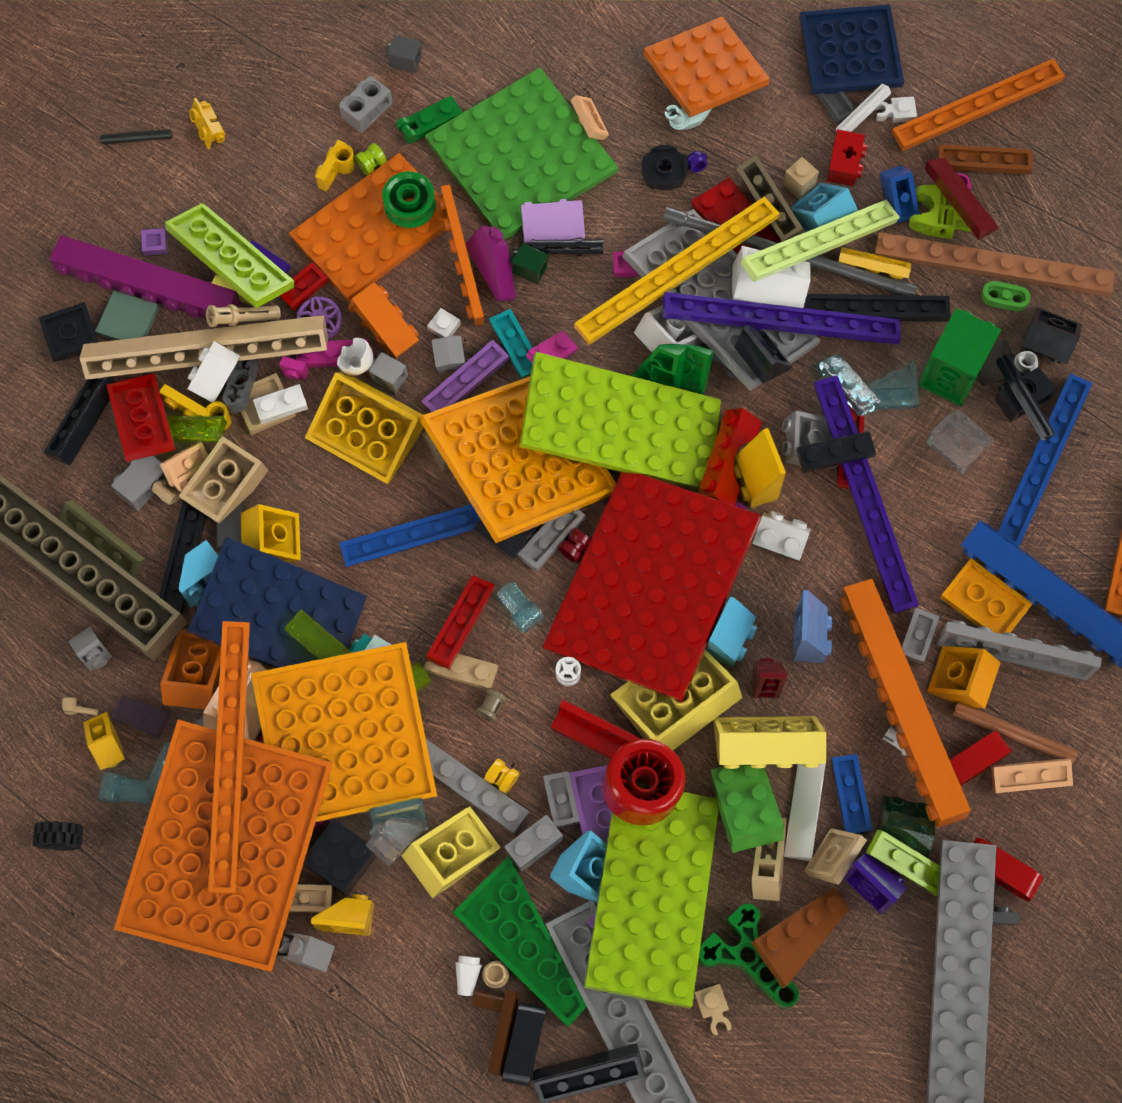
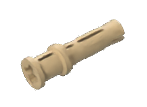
[206,304,281,327]

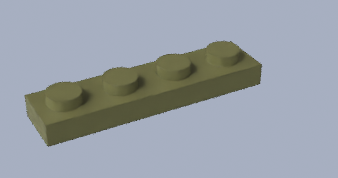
[58,500,145,578]

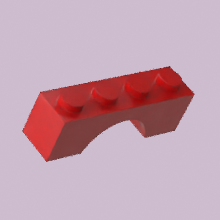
[698,408,762,506]

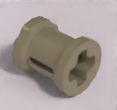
[475,688,507,722]

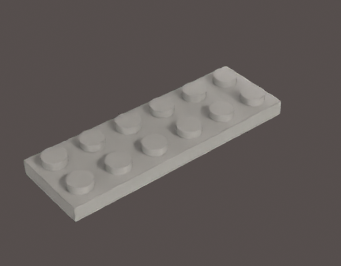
[937,620,1102,681]

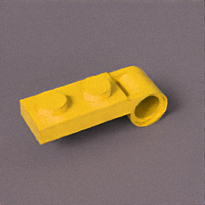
[159,384,231,431]

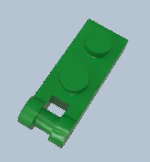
[395,95,463,144]

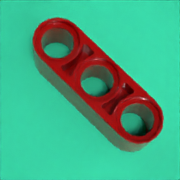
[950,730,1012,786]
[973,837,1044,902]

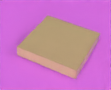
[236,373,296,435]
[804,828,867,885]

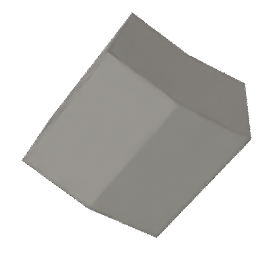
[432,336,465,373]

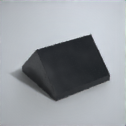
[734,325,793,384]

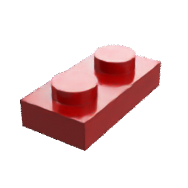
[278,262,329,311]

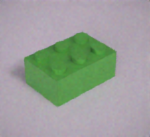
[711,765,784,853]

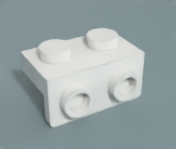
[752,511,811,561]

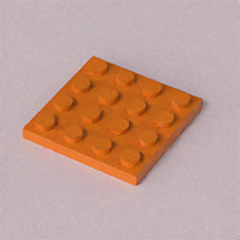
[643,16,770,118]

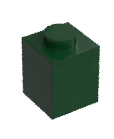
[510,243,548,285]

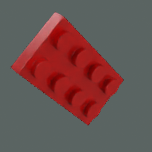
[691,177,782,255]
[107,373,175,462]

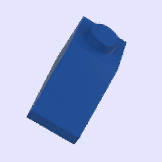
[879,166,919,223]

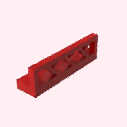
[551,699,641,759]

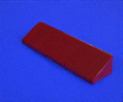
[925,158,999,240]

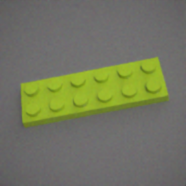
[165,203,294,308]

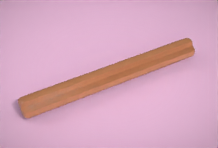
[953,702,1078,764]

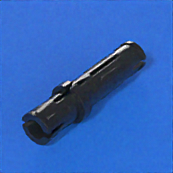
[532,237,603,256]

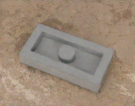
[901,608,940,665]
[543,771,580,828]

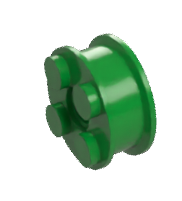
[382,171,436,228]

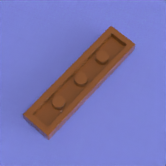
[937,144,1033,175]

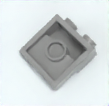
[781,411,838,469]

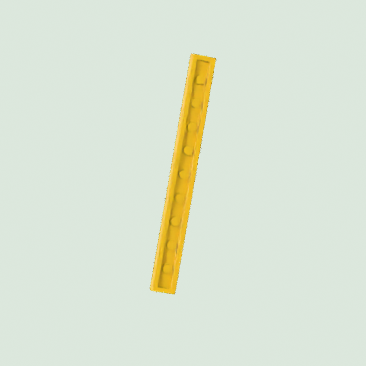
[574,196,780,345]

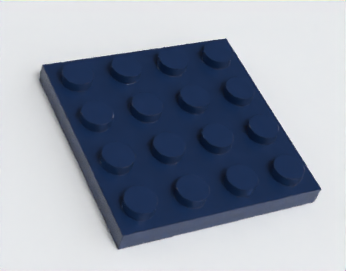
[799,4,904,95]

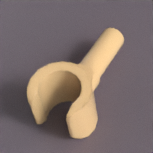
[62,698,99,716]

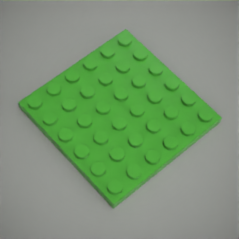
[425,68,618,240]

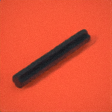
[996,354,1055,441]

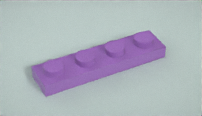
[421,340,509,413]

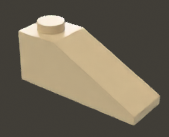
[752,818,787,901]

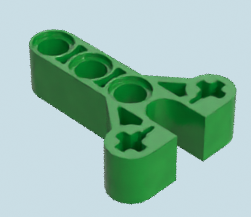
[698,904,799,1009]

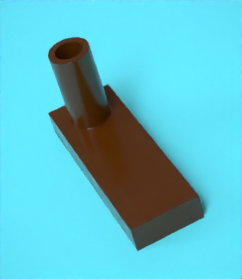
[472,990,521,1077]

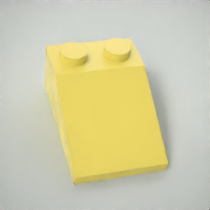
[402,806,501,898]

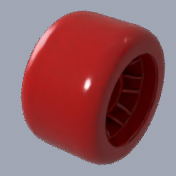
[602,739,686,826]

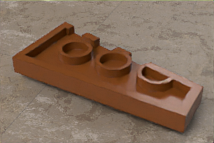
[751,887,850,989]

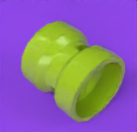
[354,143,387,175]

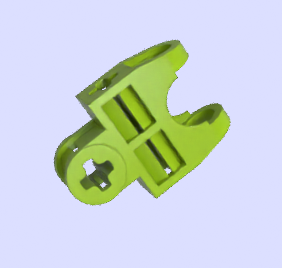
[909,185,971,239]

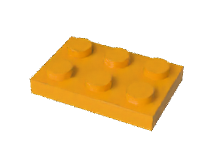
[940,558,1033,634]

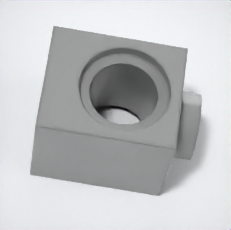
[368,352,408,394]

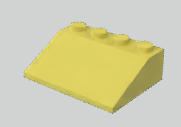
[610,650,742,750]
[713,716,826,769]

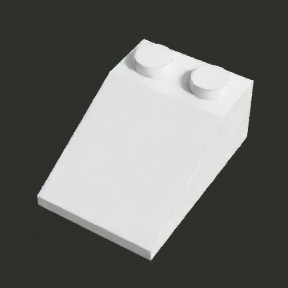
[634,305,703,352]

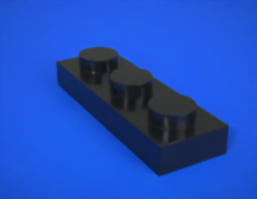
[796,431,876,473]

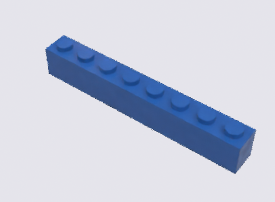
[961,520,1122,668]

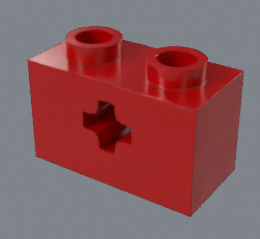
[826,129,867,187]

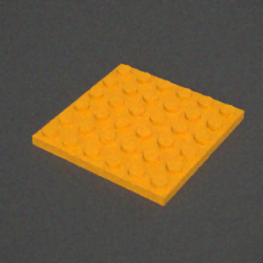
[420,376,616,543]
[251,642,437,822]

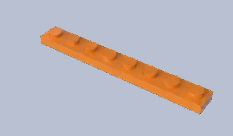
[892,58,1065,151]

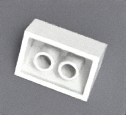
[732,246,811,308]

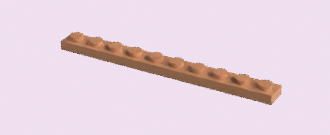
[875,232,1115,297]

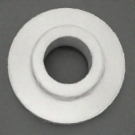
[1013,351,1038,373]

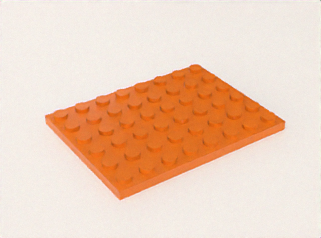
[114,720,333,972]

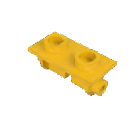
[189,98,225,149]

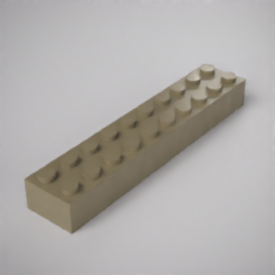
[0,475,187,662]

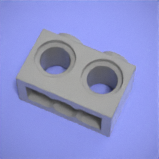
[339,75,393,134]

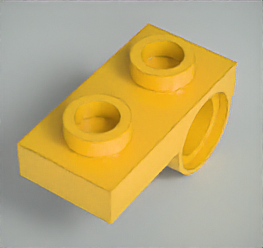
[315,140,356,192]

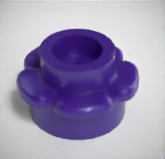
[687,151,708,173]

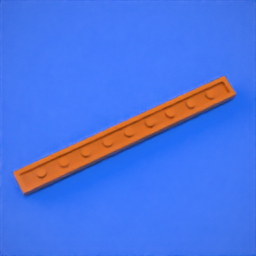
[208,621,250,893]

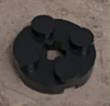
[641,145,688,191]

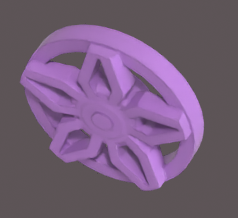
[297,297,342,340]

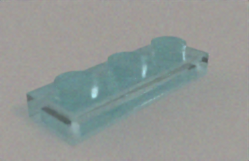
[818,354,881,416]

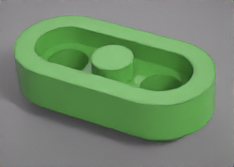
[981,281,1031,312]

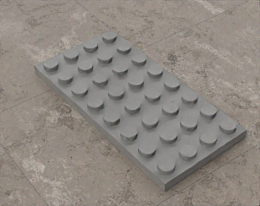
[622,209,820,391]

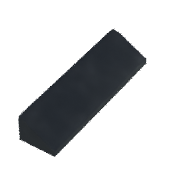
[44,377,116,465]
[532,1044,646,1103]

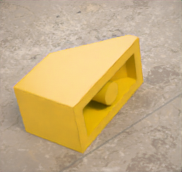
[83,712,125,770]

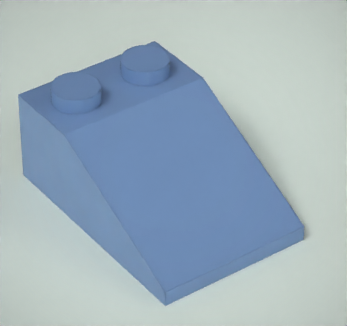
[793,590,832,663]

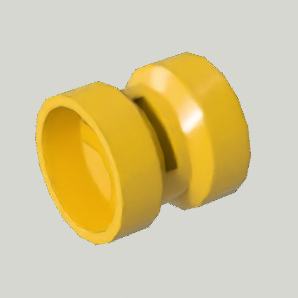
[484,758,520,794]

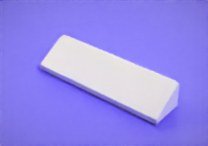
[784,764,825,862]

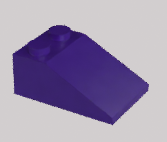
[843,852,907,915]

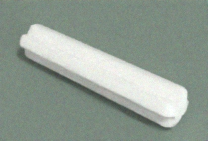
[836,84,891,132]

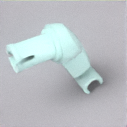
[665,105,712,130]

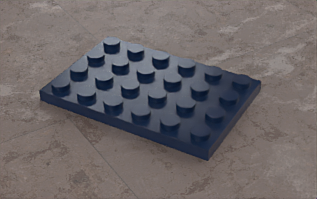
[187,537,367,668]

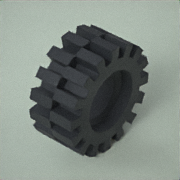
[32,821,83,851]

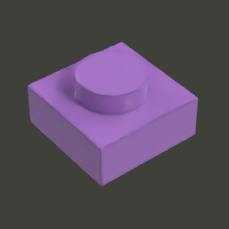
[141,228,167,256]

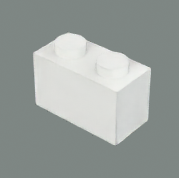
[188,341,240,402]

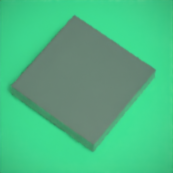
[95,291,159,340]

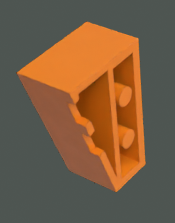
[347,282,419,360]

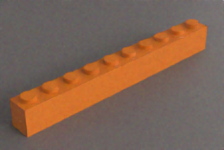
[839,579,971,828]

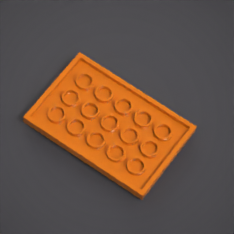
[289,153,447,302]

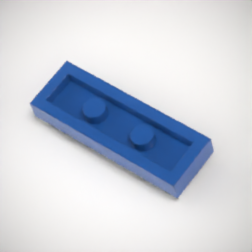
[831,754,873,834]

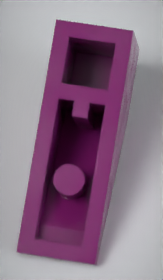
[465,226,516,301]

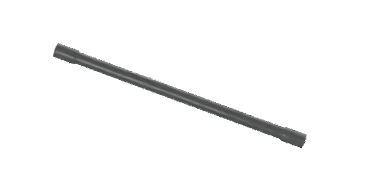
[662,207,917,295]

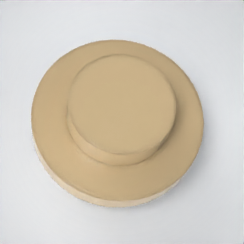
[482,961,509,989]

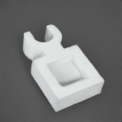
[875,97,917,123]

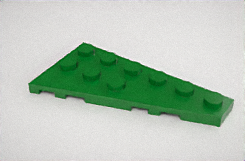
[453,856,587,1027]

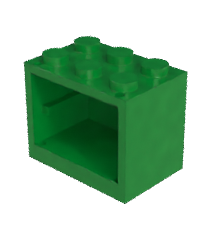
[918,308,1001,407]

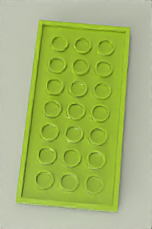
[519,352,721,491]
[584,783,719,1008]

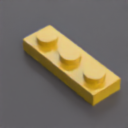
[838,247,911,279]

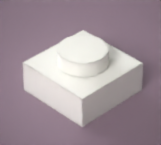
[427,308,461,338]

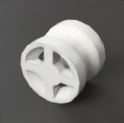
[555,657,581,687]

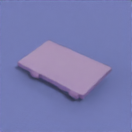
[521,199,585,245]

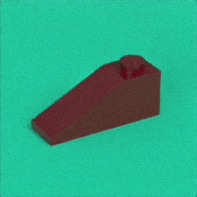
[753,658,787,698]

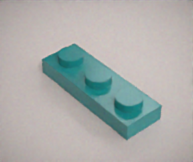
[489,309,532,379]

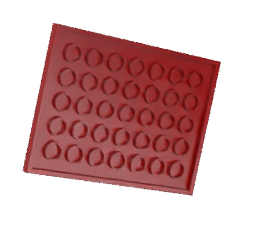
[542,472,762,702]

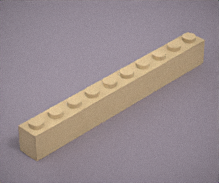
[80,315,328,380]

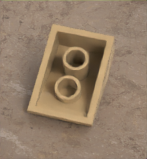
[179,436,268,524]

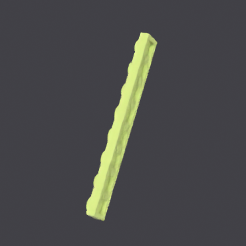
[740,199,900,282]

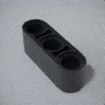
[502,1002,546,1087]

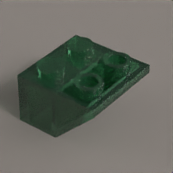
[876,795,935,858]

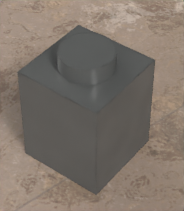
[386,35,423,73]

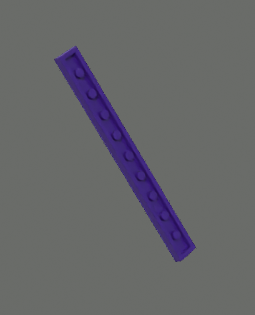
[663,292,901,345]
[813,375,919,614]

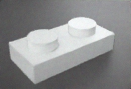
[253,384,308,424]

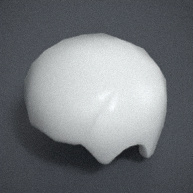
[337,338,373,376]

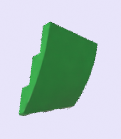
[632,344,714,395]

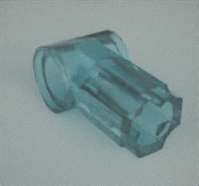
[497,581,545,634]
[97,772,153,804]

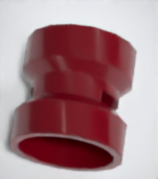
[557,528,591,563]

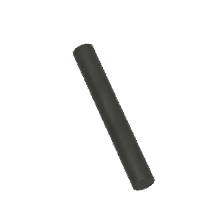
[101,129,172,144]

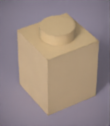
[783,157,819,200]

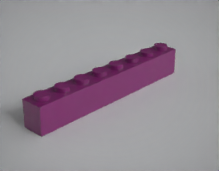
[49,235,240,326]

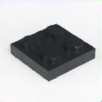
[38,302,99,362]

